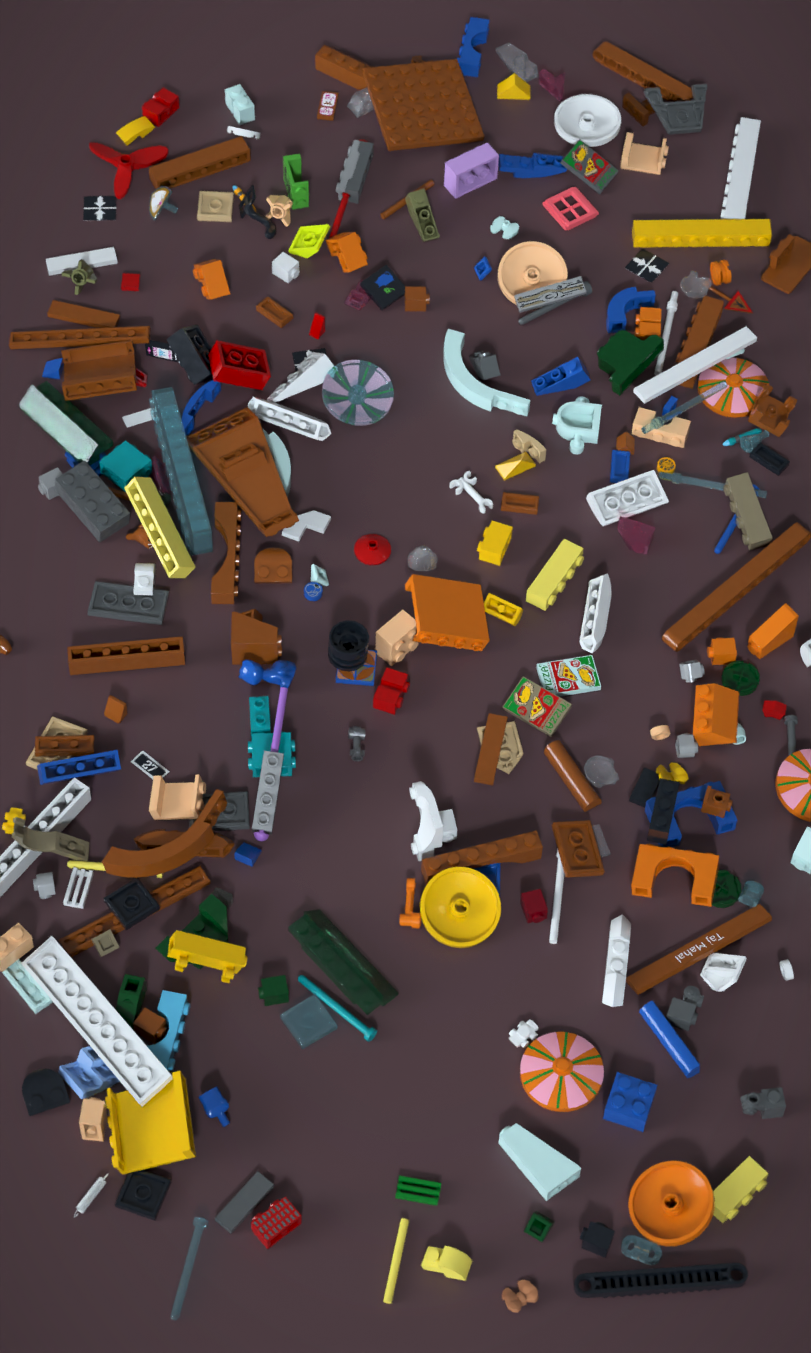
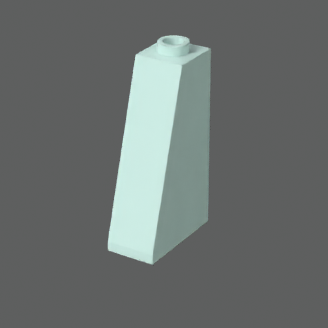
[499,1123,581,1201]

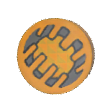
[657,457,676,476]

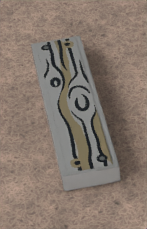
[514,276,586,313]

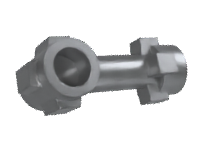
[348,726,365,762]

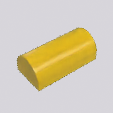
[484,593,523,626]

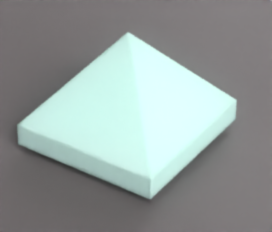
[311,564,329,586]

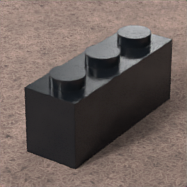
[647,778,680,845]

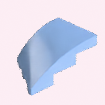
[58,1046,119,1099]

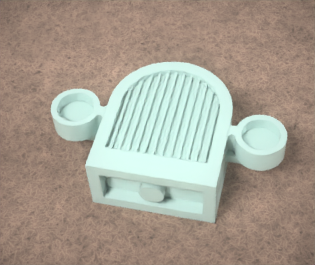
[552,396,602,454]

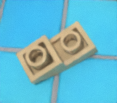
[512,430,546,463]

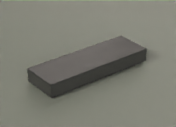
[215,1172,274,1234]

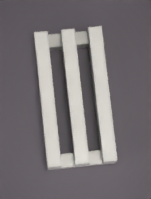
[63,867,93,909]

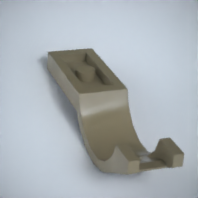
[12,817,89,861]

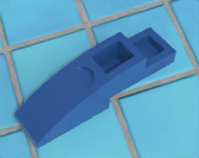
[498,153,567,178]

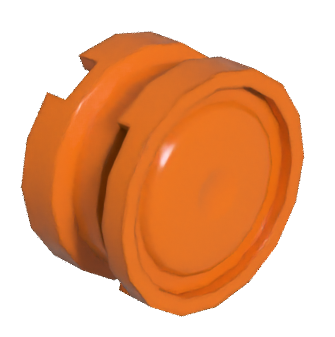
[710,259,732,286]

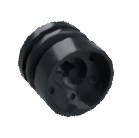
[328,620,369,672]

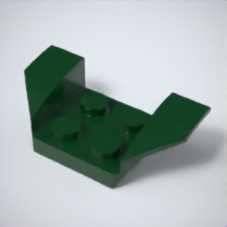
[155,893,228,970]

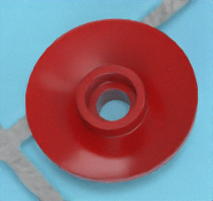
[354,534,391,565]

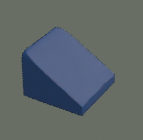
[42,358,64,379]
[234,842,262,867]

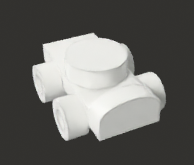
[509,1019,538,1048]

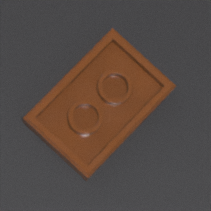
[552,820,605,878]

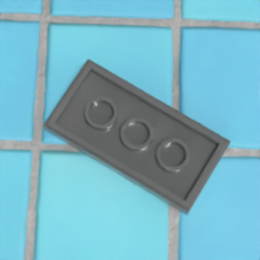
[87,581,169,625]

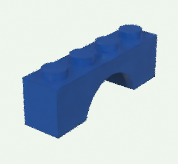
[457,17,490,77]

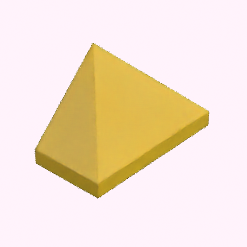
[495,452,536,481]

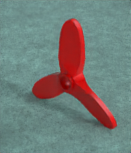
[89,142,169,199]

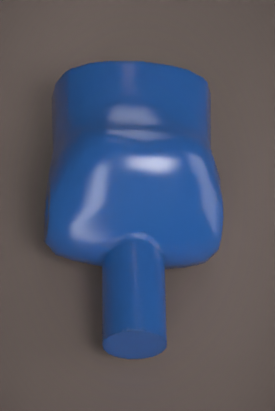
[198,1086,230,1127]

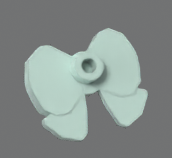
[490,217,519,239]

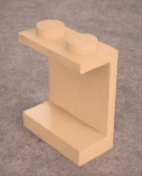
[620,133,669,175]
[149,774,206,820]

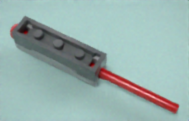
[329,139,374,238]

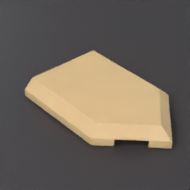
[477,721,524,774]

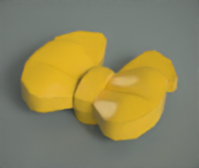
[656,762,689,784]

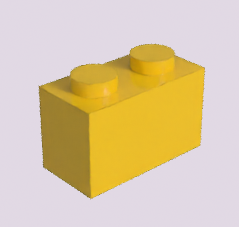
[477,521,513,566]

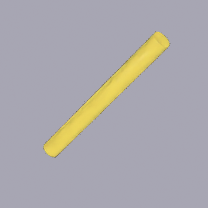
[383,1218,409,1304]

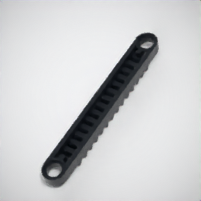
[574,1263,748,1298]

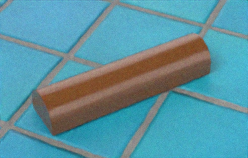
[544,740,602,812]

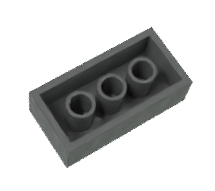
[55,460,130,543]

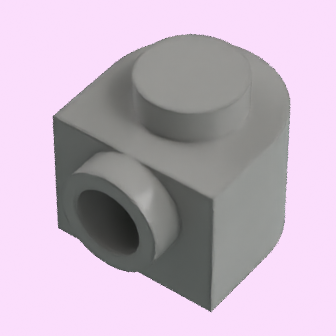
[679,660,705,682]
[675,733,698,758]
[33,872,56,899]

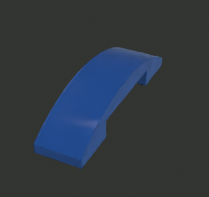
[181,380,221,440]

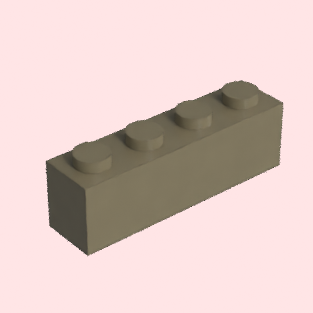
[723,472,772,551]

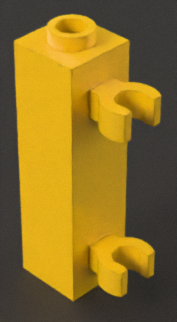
[167,930,247,983]

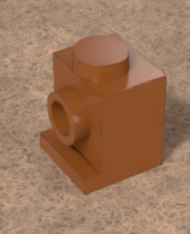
[701,786,733,818]

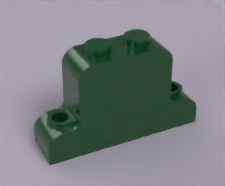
[597,330,664,396]

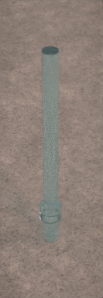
[642,381,727,434]
[658,472,767,498]

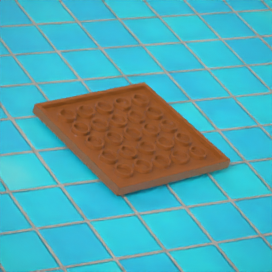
[362,59,485,151]

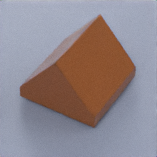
[616,432,635,455]

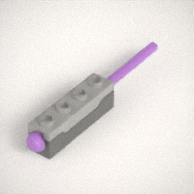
[252,687,288,841]

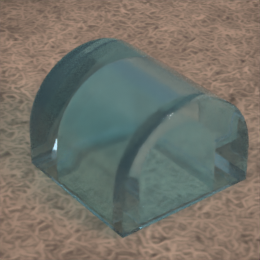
[738,880,764,907]

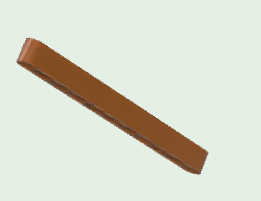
[662,522,811,652]

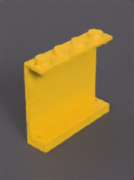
[105,1071,196,1174]

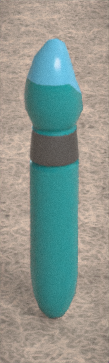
[723,428,762,446]

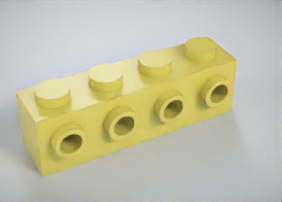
[526,539,584,611]

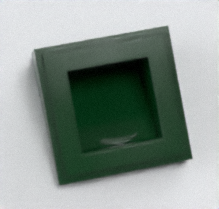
[524,1211,555,1242]

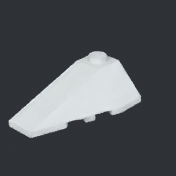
[267,352,338,403]

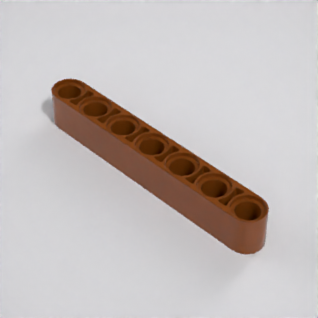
[593,42,693,102]

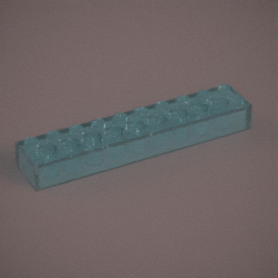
[149,387,213,556]

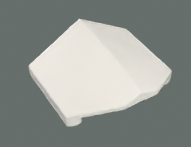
[700,953,747,992]

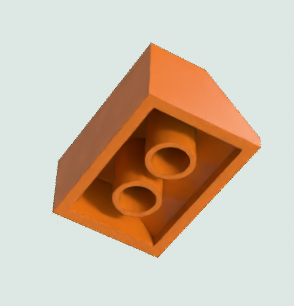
[693,683,739,746]

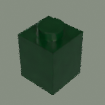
[258,975,289,1006]

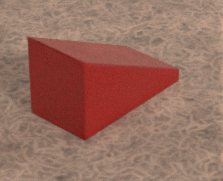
[309,313,325,340]

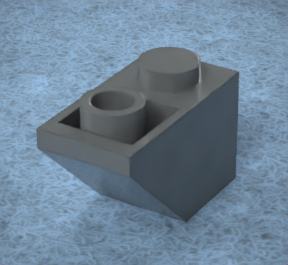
[469,350,500,380]

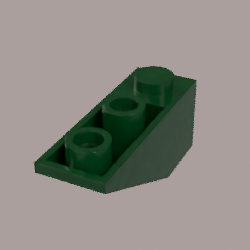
[116,974,147,1030]

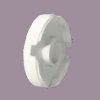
[227,126,261,139]

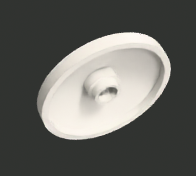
[554,94,621,147]

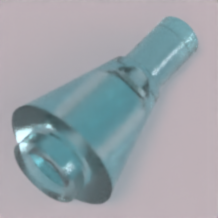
[740,430,769,453]

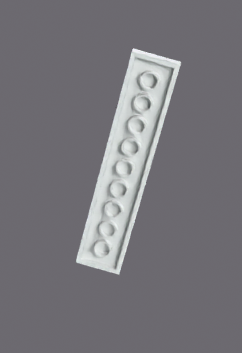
[21,936,173,1107]

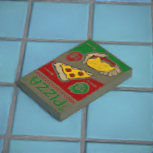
[502,676,572,737]

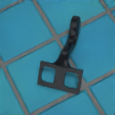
[239,185,277,239]

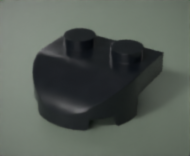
[22,1069,70,1117]

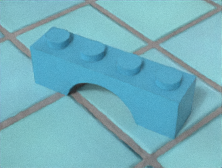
[147,990,190,1071]

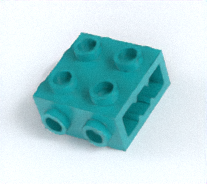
[99,440,152,492]
[248,731,296,777]

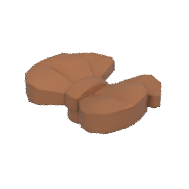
[502,1280,539,1312]

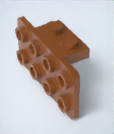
[761,234,811,294]

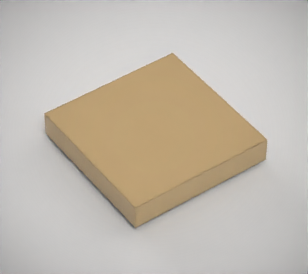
[197,191,234,222]

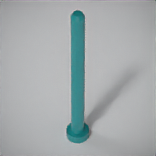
[298,975,377,1042]

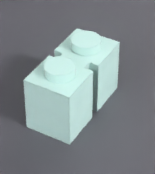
[225,84,255,125]

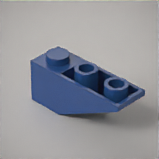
[531,357,591,396]

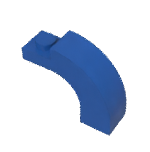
[606,287,656,333]

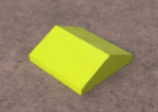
[288,224,330,258]

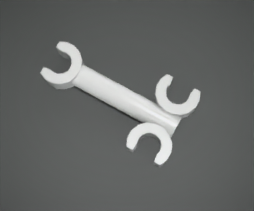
[449,471,493,514]

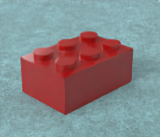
[208,340,271,390]

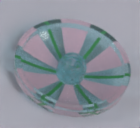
[322,360,394,426]

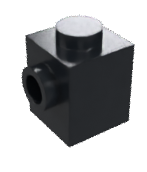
[580,1221,615,1258]

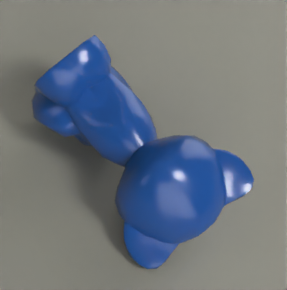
[238,659,296,689]

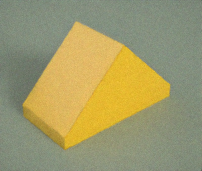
[497,73,530,100]

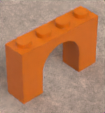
[631,844,719,907]

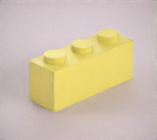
[713,1156,768,1223]

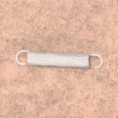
[74,1174,108,1217]

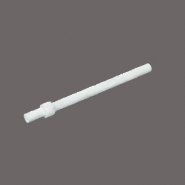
[654,291,678,376]
[549,848,564,944]

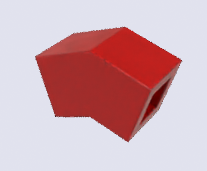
[763,700,787,720]

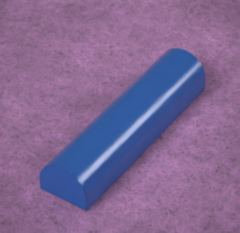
[639,1000,700,1078]

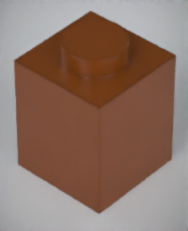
[405,287,430,311]
[133,1008,167,1044]

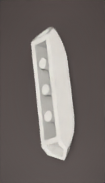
[248,397,331,441]
[579,573,611,653]
[602,915,631,1007]

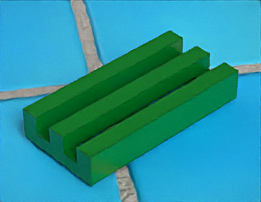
[395,1175,441,1206]

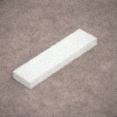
[46,247,118,276]

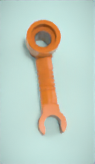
[400,878,421,929]

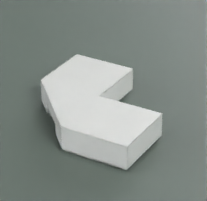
[282,510,331,541]

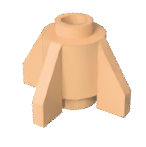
[265,195,293,227]

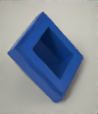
[474,256,492,281]

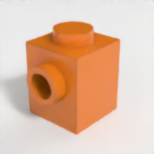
[707,637,737,665]

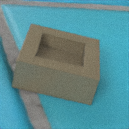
[91,929,119,957]

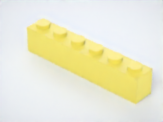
[124,477,196,578]

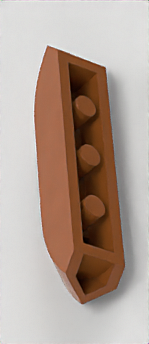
[134,829,235,858]

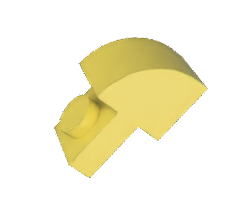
[421,1246,472,1281]

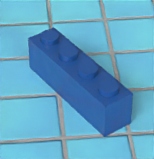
[37,750,121,785]

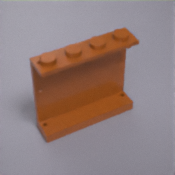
[61,340,137,401]

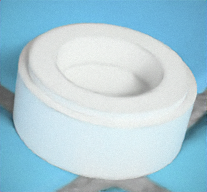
[780,959,794,981]

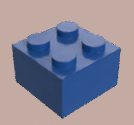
[603,1072,657,1132]

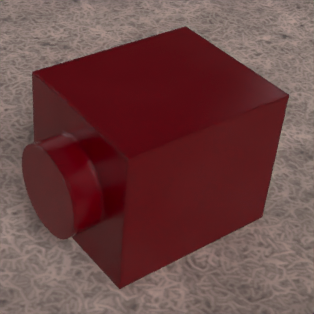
[520,889,548,923]

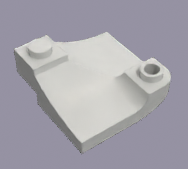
[409,781,443,861]

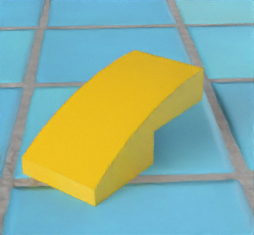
[116,116,155,146]

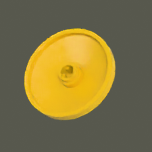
[420,867,501,948]

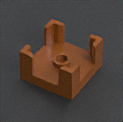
[748,384,797,437]

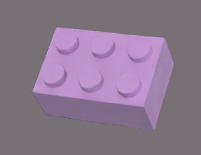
[444,143,499,199]

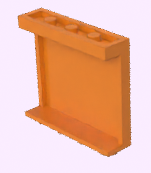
[405,574,490,651]

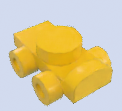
[2,808,26,834]

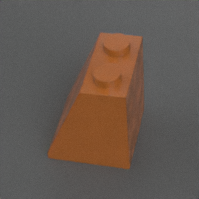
[231,612,282,665]

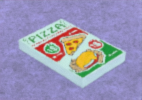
[536,655,601,697]

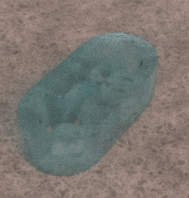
[621,1235,662,1265]

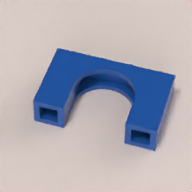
[645,781,737,847]

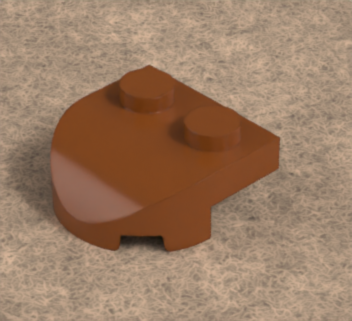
[254,548,292,583]

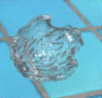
[680,271,712,299]
[407,545,438,572]
[584,756,619,788]

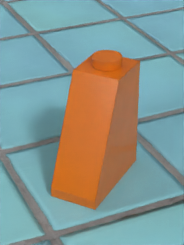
[747,603,799,659]

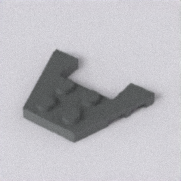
[644,84,707,135]

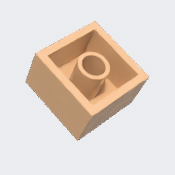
[375,610,419,666]

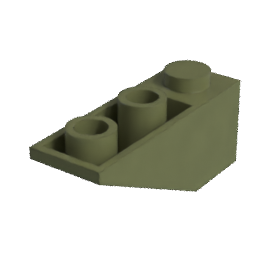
[405,189,440,242]

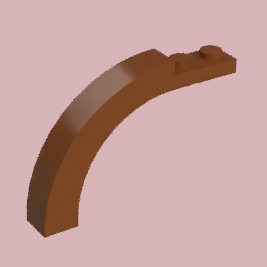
[102,789,227,878]

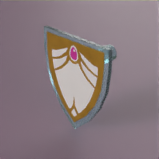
[149,186,178,221]

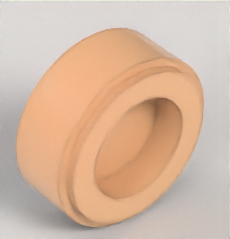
[650,725,671,740]

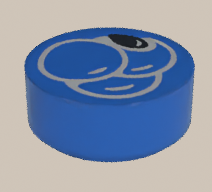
[304,582,323,601]

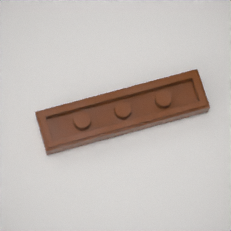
[47,300,120,328]
[474,713,508,785]

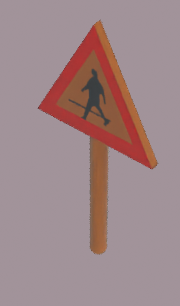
[703,283,753,313]

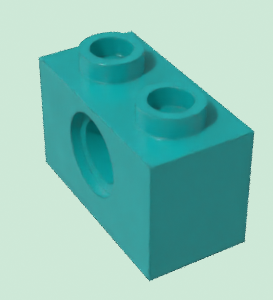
[249,696,271,741]

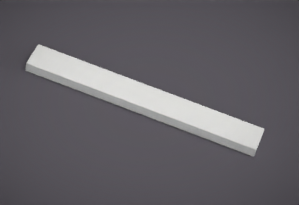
[634,326,757,404]

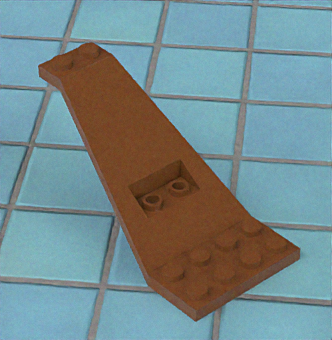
[183,407,299,537]

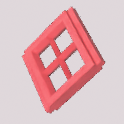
[542,187,599,231]

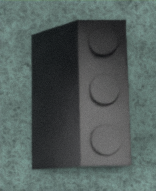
[166,324,213,385]

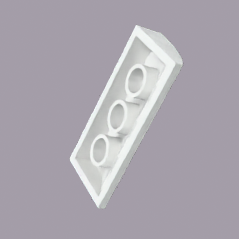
[586,470,669,527]

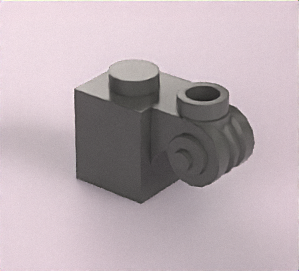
[666,986,704,1031]
[740,1087,786,1119]

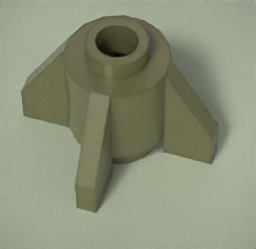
[62,259,97,295]

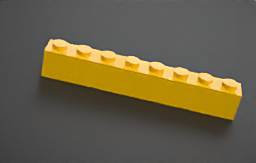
[632,219,772,248]

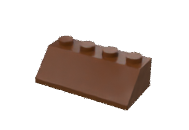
[315,45,374,95]

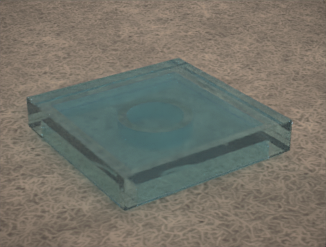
[280,994,337,1049]

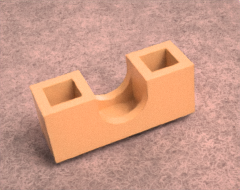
[632,407,691,448]

